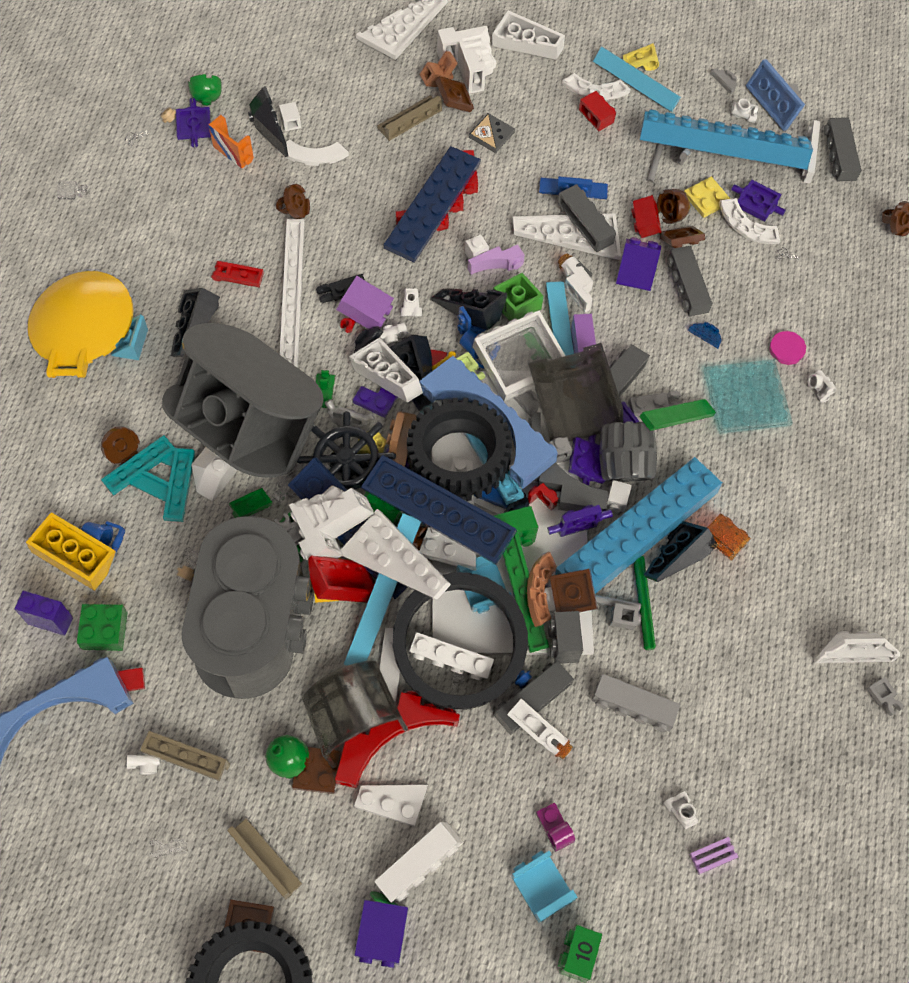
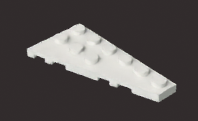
[356,0,449,60]
[512,213,621,260]
[420,457,476,571]
[341,509,451,600]

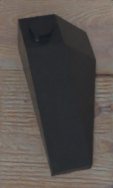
[248,86,288,157]
[171,288,220,357]
[431,289,507,330]
[389,335,434,411]
[644,521,718,582]

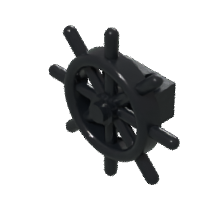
[297,411,396,490]

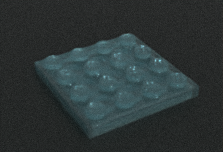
[703,359,793,434]

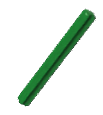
[634,556,656,650]

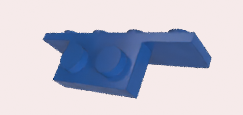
[539,176,608,200]

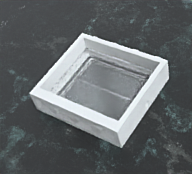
[473,310,571,402]

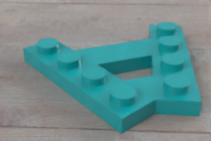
[101,435,195,522]

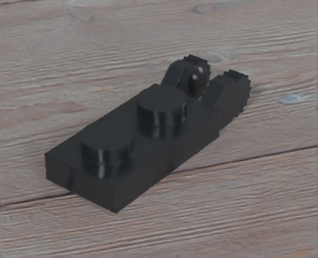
[316,274,365,303]

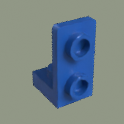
[457,306,486,335]

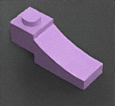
[468,244,525,275]

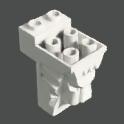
[437,26,496,94]
[289,486,375,561]

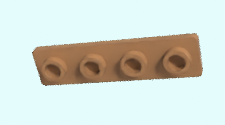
[386,411,417,467]

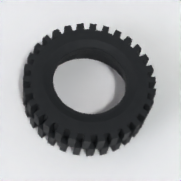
[407,398,512,501]
[186,921,313,983]

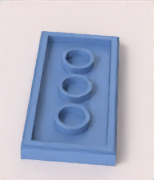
[746,59,805,131]

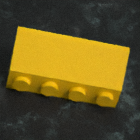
[25,512,116,591]

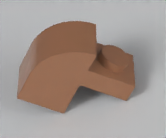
[419,51,458,87]

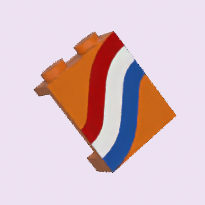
[209,115,254,168]

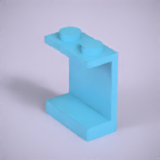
[456,556,512,614]
[511,851,578,923]

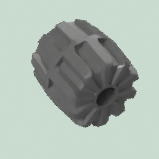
[599,421,657,482]

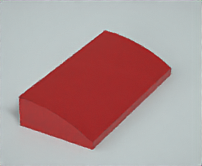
[309,556,375,603]

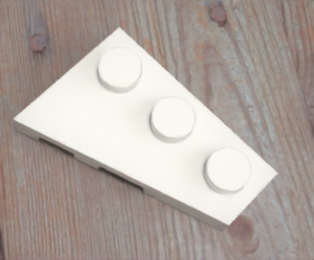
[354,785,428,827]

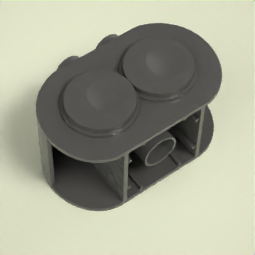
[162,323,323,478]
[181,516,314,699]

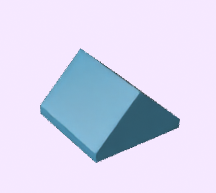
[111,314,148,360]

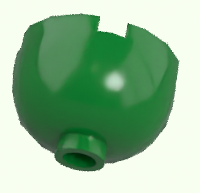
[188,74,222,106]
[265,735,309,779]

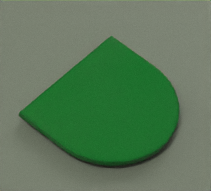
[370,891,397,905]

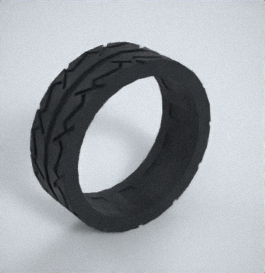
[392,572,528,710]

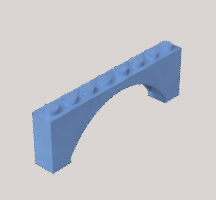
[419,356,558,489]
[0,657,134,765]

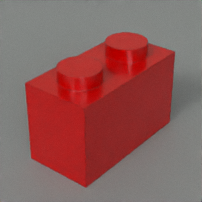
[579,91,616,131]
[631,195,662,238]

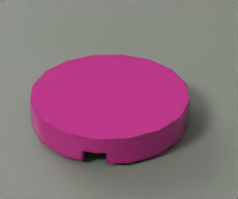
[769,331,806,365]

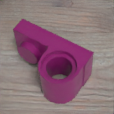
[536,803,575,852]

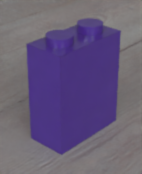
[616,237,661,291]
[14,590,73,636]
[354,900,408,968]

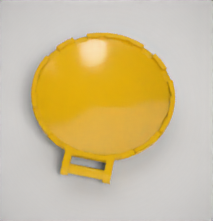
[28,271,133,378]

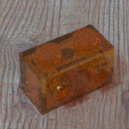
[707,513,751,561]

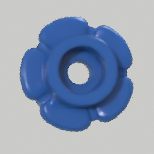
[515,670,532,689]

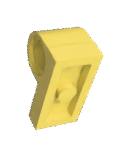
[623,43,659,71]

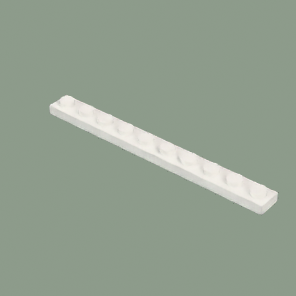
[280,219,305,368]

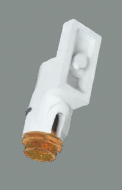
[558,253,593,313]
[507,698,573,760]

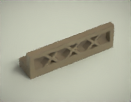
[377,95,443,141]
[140,731,230,781]
[227,819,302,900]

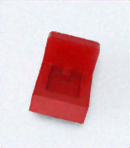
[528,483,559,511]

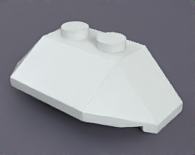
[192,447,238,502]
[814,631,900,663]

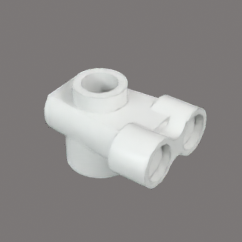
[731,98,758,123]
[401,289,422,316]
[380,322,410,347]
[807,370,837,403]
[127,753,160,775]
[664,791,698,829]

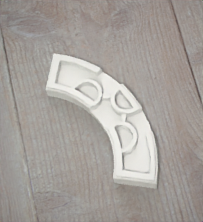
[562,73,631,100]
[277,140,349,166]
[719,198,780,244]

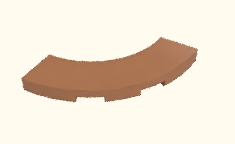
[527,552,557,627]

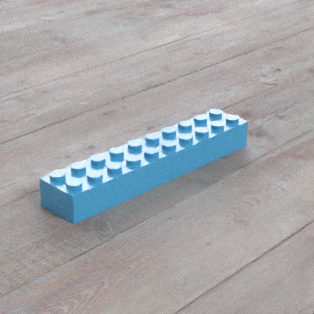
[640,110,813,170]
[555,457,723,594]

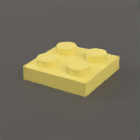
[684,176,731,218]

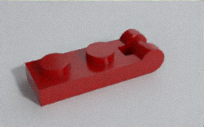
[211,261,264,288]

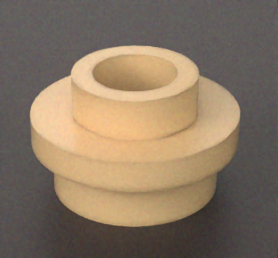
[160,107,176,123]
[177,565,194,581]

